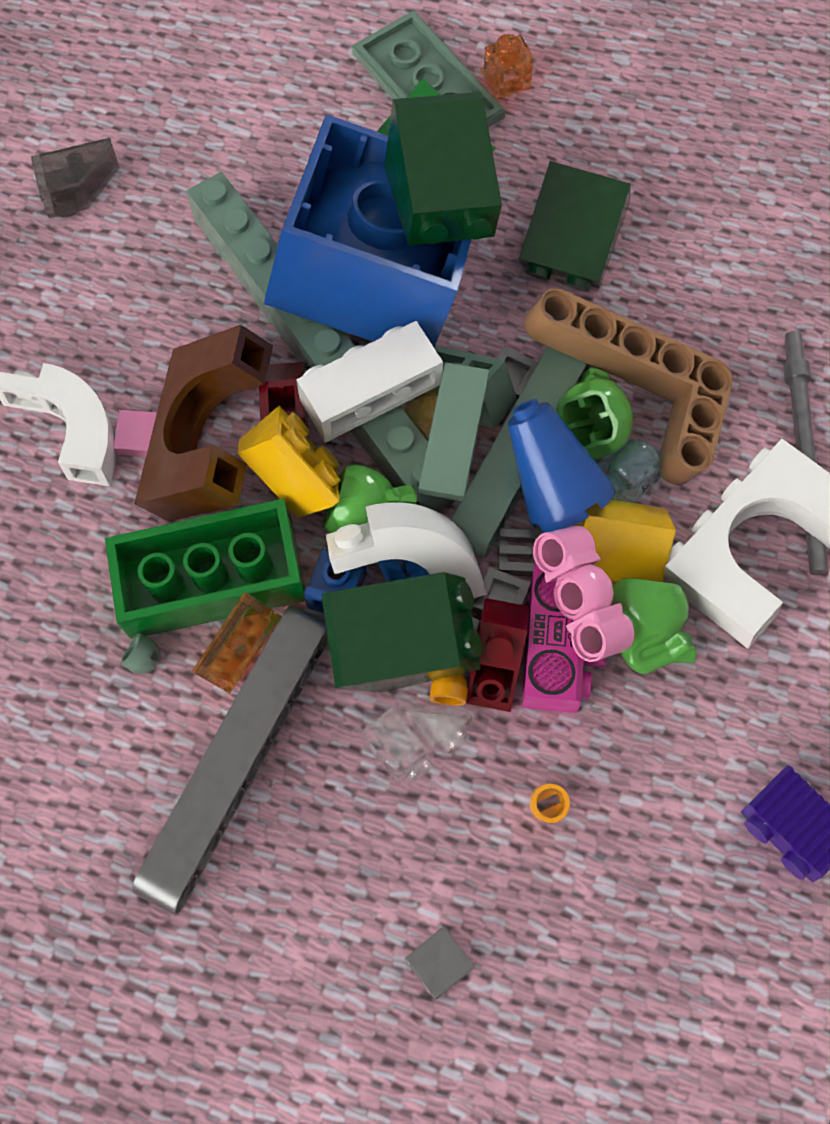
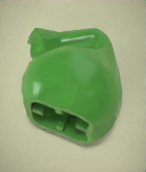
[556,368,633,459]
[323,464,417,533]
[611,578,697,674]

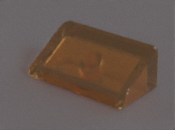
[192,592,282,694]

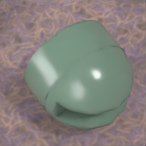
[120,633,161,674]

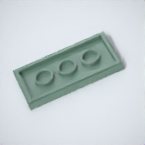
[352,10,506,128]

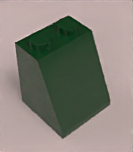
[384,92,502,246]
[519,161,631,292]
[321,572,482,692]

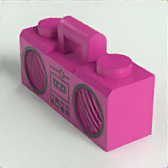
[521,563,607,713]

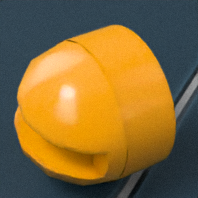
[429,674,468,706]
[529,784,570,823]

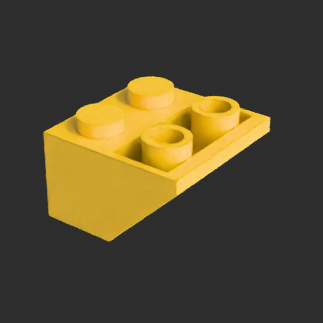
[237,405,340,518]

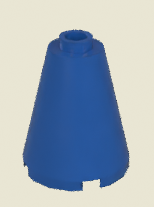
[508,399,614,532]

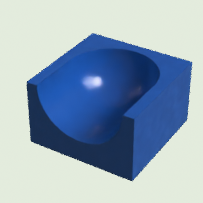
[264,114,471,347]

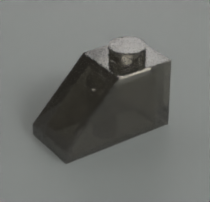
[31,138,120,218]

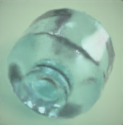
[596,438,661,503]

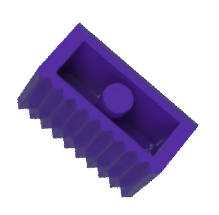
[741,765,830,883]

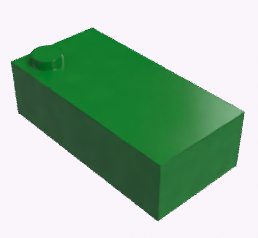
[105,498,306,639]

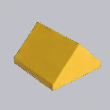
[575,499,676,585]

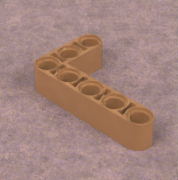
[524,288,733,486]

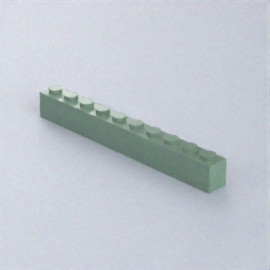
[186,171,456,512]

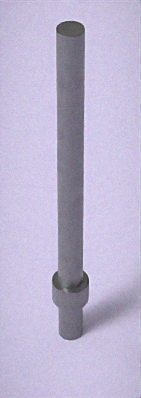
[783,331,829,575]

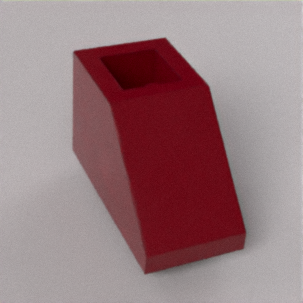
[259,362,309,438]
[466,598,530,712]

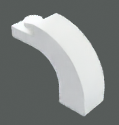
[0,363,117,486]
[326,503,487,598]

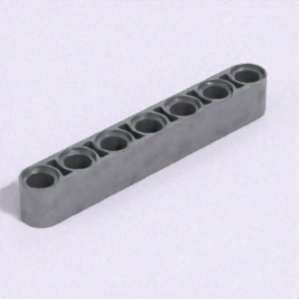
[132,605,328,915]

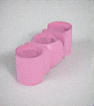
[533,526,634,662]

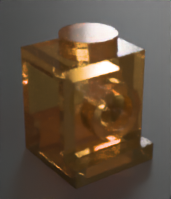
[480,34,534,100]

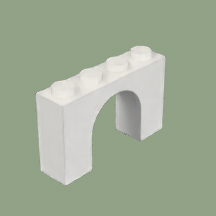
[663,439,830,649]

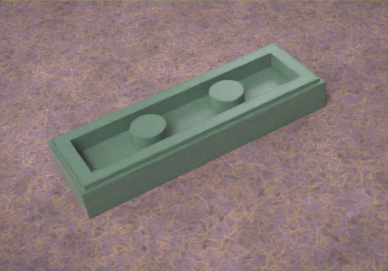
[418,362,489,502]

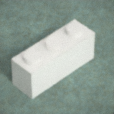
[296,321,443,443]

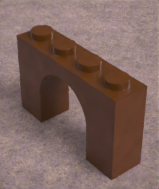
[134,325,273,521]

